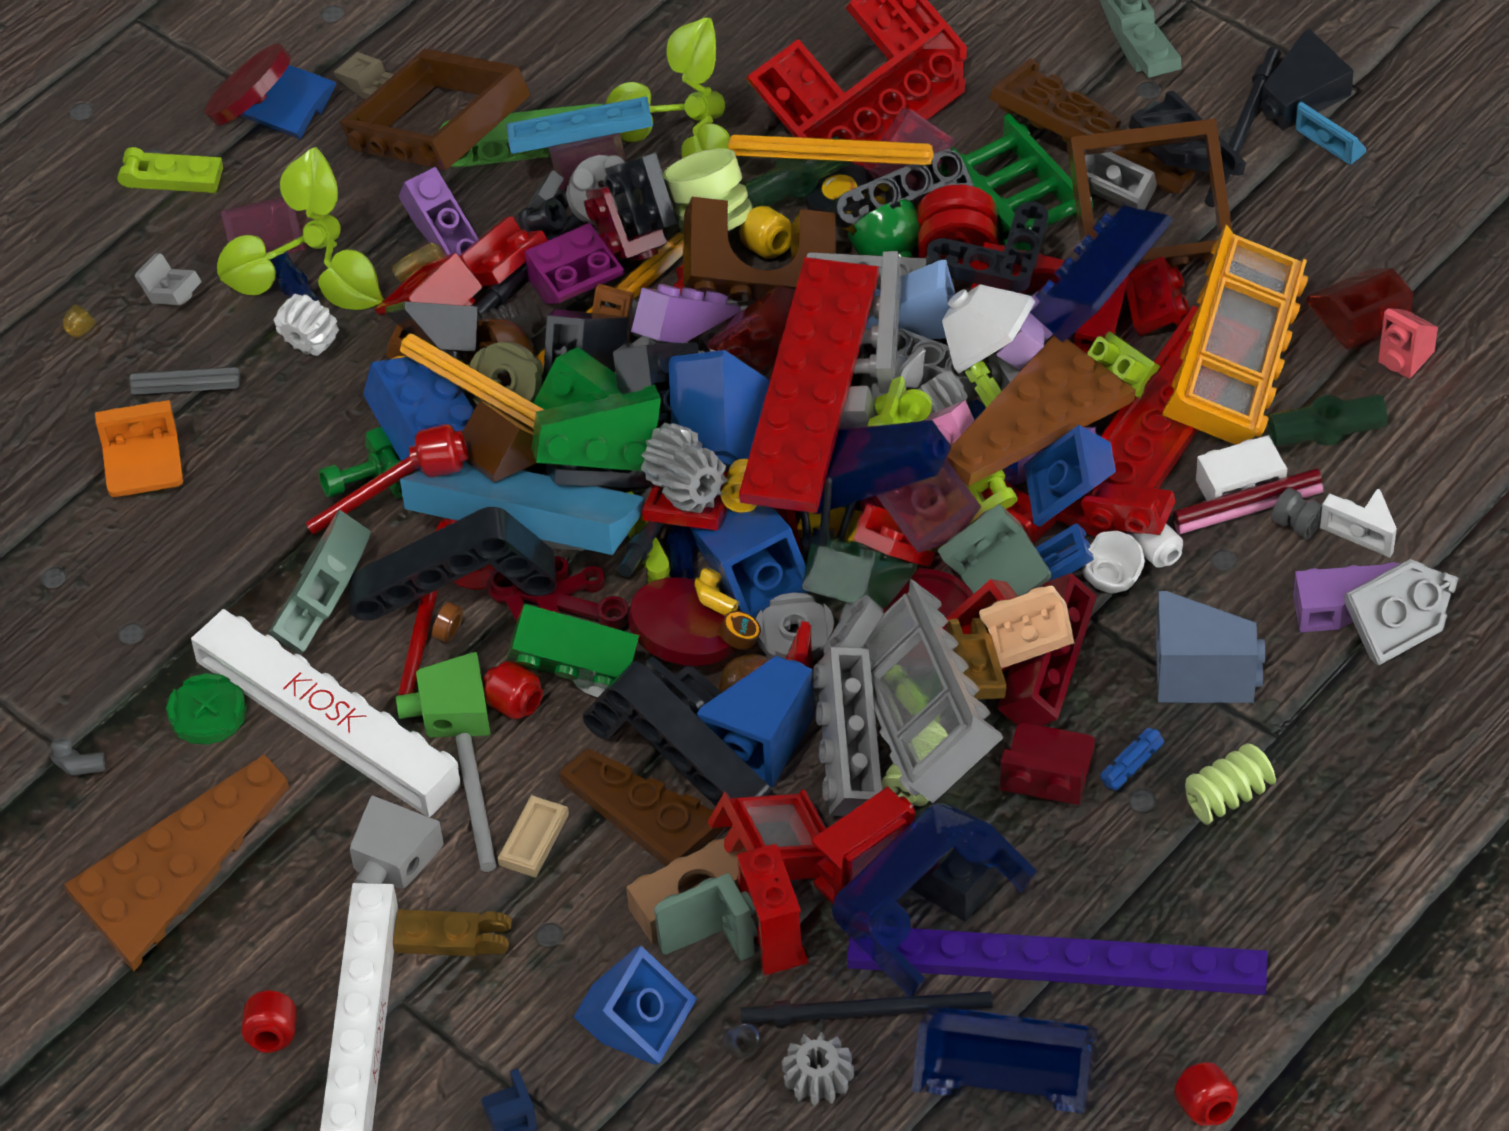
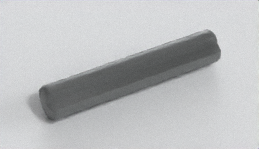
[129,366,240,395]

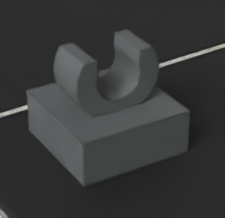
[526,170,568,208]

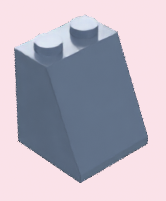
[1156,591,1265,703]

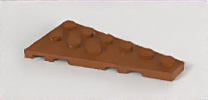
[942,332,1136,486]
[64,754,289,972]

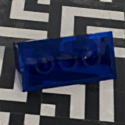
[1030,206,1173,343]

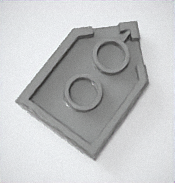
[1344,559,1458,665]

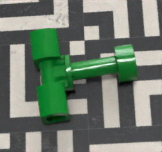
[318,427,414,498]

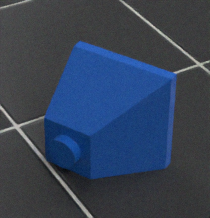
[1024,425,1116,527]
[574,946,697,1065]

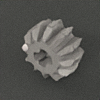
[916,371,968,422]
[641,423,702,488]
[660,445,728,514]
[782,1031,854,1107]

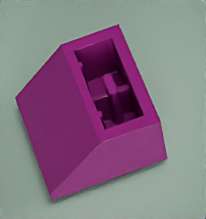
[525,223,624,304]

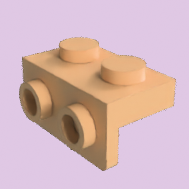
[979,586,1074,669]

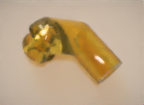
[391,243,445,282]

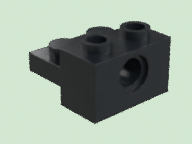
[605,152,678,238]

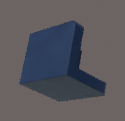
[481,1068,537,1131]

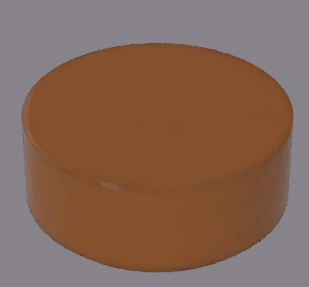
[432,602,463,643]

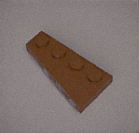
[559,748,725,866]

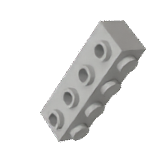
[813,647,882,816]

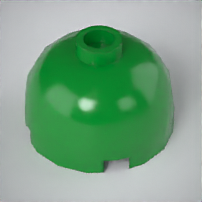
[848,199,921,258]

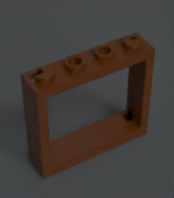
[340,48,531,170]
[1067,118,1233,272]

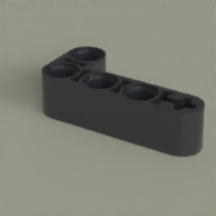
[827,150,974,228]

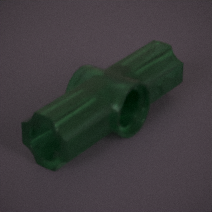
[742,136,851,209]
[1268,394,1388,446]

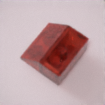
[1306,268,1414,350]
[708,286,795,367]

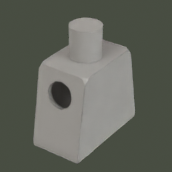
[350,795,444,889]

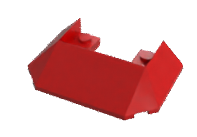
[746,0,967,167]

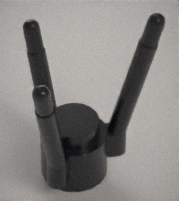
[800,477,859,561]

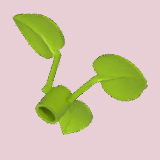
[605,18,730,158]
[217,147,384,310]

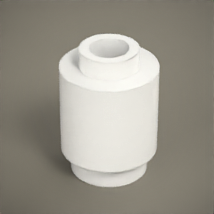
[1127,524,1183,568]

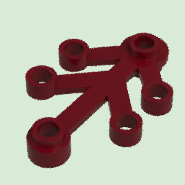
[487,556,629,630]

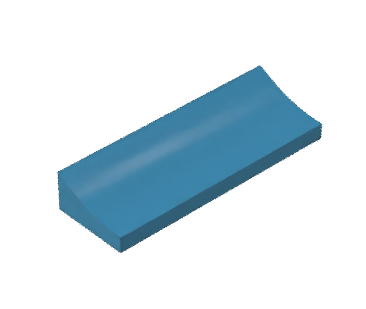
[400,461,645,555]

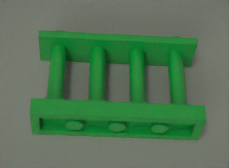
[938,113,1093,251]

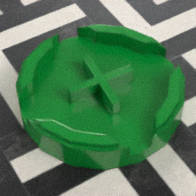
[166,673,247,745]

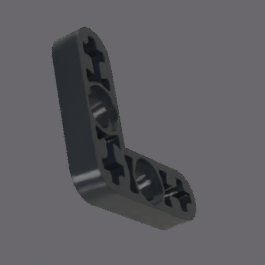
[926,202,1048,293]

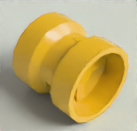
[721,459,757,513]

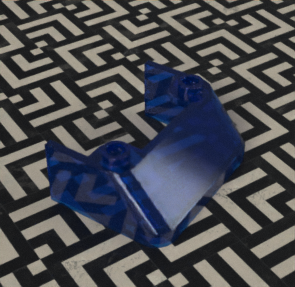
[832,803,1037,996]
[912,1007,1098,1114]

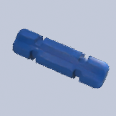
[1100,728,1164,791]

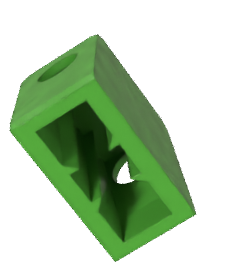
[396,652,491,737]

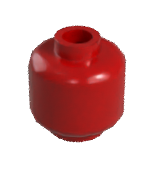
[409,424,468,477]
[482,661,543,719]
[241,990,297,1053]
[1174,1062,1238,1126]

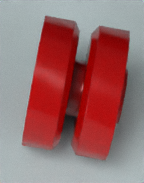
[917,184,998,270]

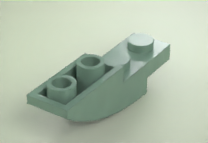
[1100,0,1182,78]
[267,510,371,654]

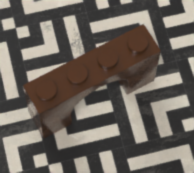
[683,197,836,306]

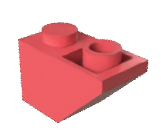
[1378,308,1438,379]

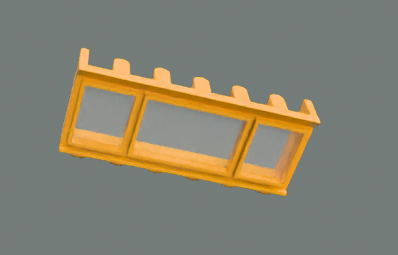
[1162,224,1308,445]

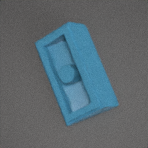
[1296,102,1366,165]

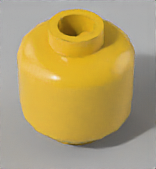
[739,206,792,259]

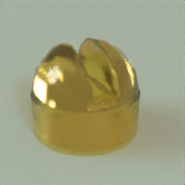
[63,304,96,337]

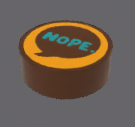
[719,611,761,649]

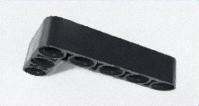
[349,507,557,621]
[582,662,774,806]

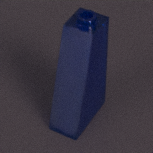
[813,420,952,514]

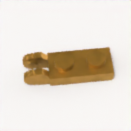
[947,618,1006,700]
[393,909,512,957]

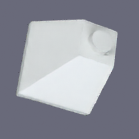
[942,284,1036,374]

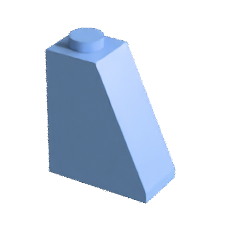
[865,260,955,339]

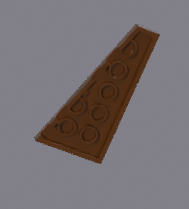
[989,58,1196,194]

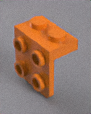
[95,400,183,497]

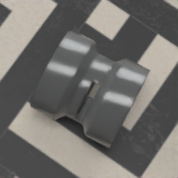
[1271,488,1323,539]

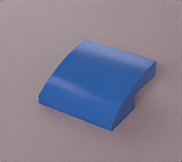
[240,65,337,139]

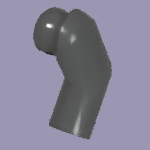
[50,737,106,775]

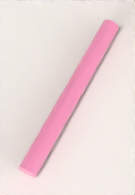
[1174,483,1323,535]

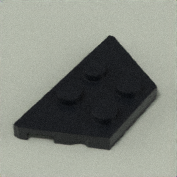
[1128,90,1246,176]

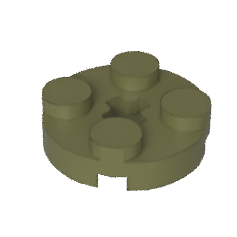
[469,341,543,407]

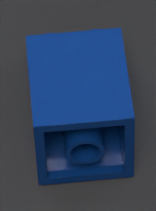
[669,350,770,472]
[690,505,814,619]
[697,656,815,787]

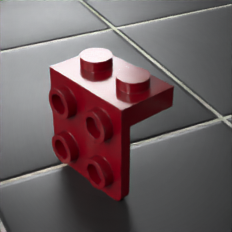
[584,186,667,262]
[1000,723,1095,805]

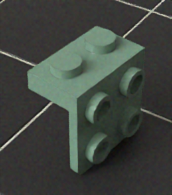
[937,504,1051,596]
[654,873,758,961]

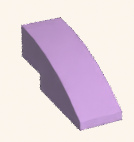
[996,286,1055,370]

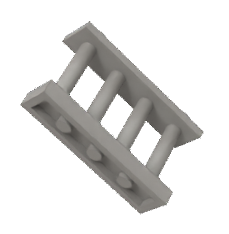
[808,251,902,393]

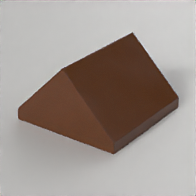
[462,400,536,482]

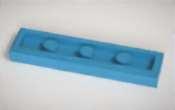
[506,97,653,154]

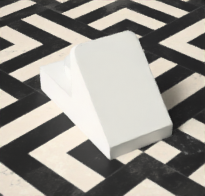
[1320,489,1397,558]

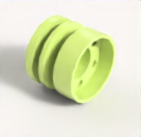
[663,149,752,235]

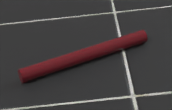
[1173,468,1322,525]

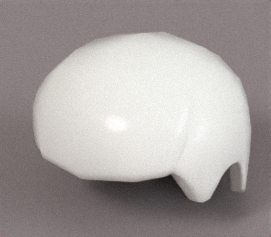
[1082,530,1145,594]

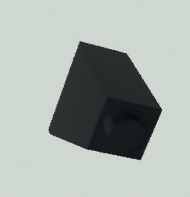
[1261,29,1354,131]

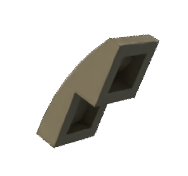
[334,52,394,99]

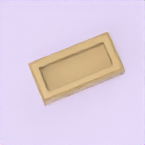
[498,795,569,878]

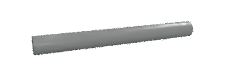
[455,733,496,872]

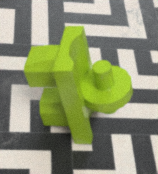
[1088,331,1160,398]
[868,376,932,447]

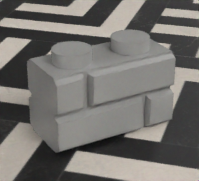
[1085,152,1157,216]

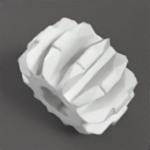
[274,294,339,356]

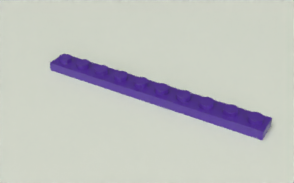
[847,925,1267,995]

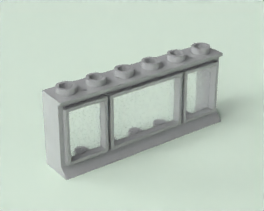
[862,578,1003,803]

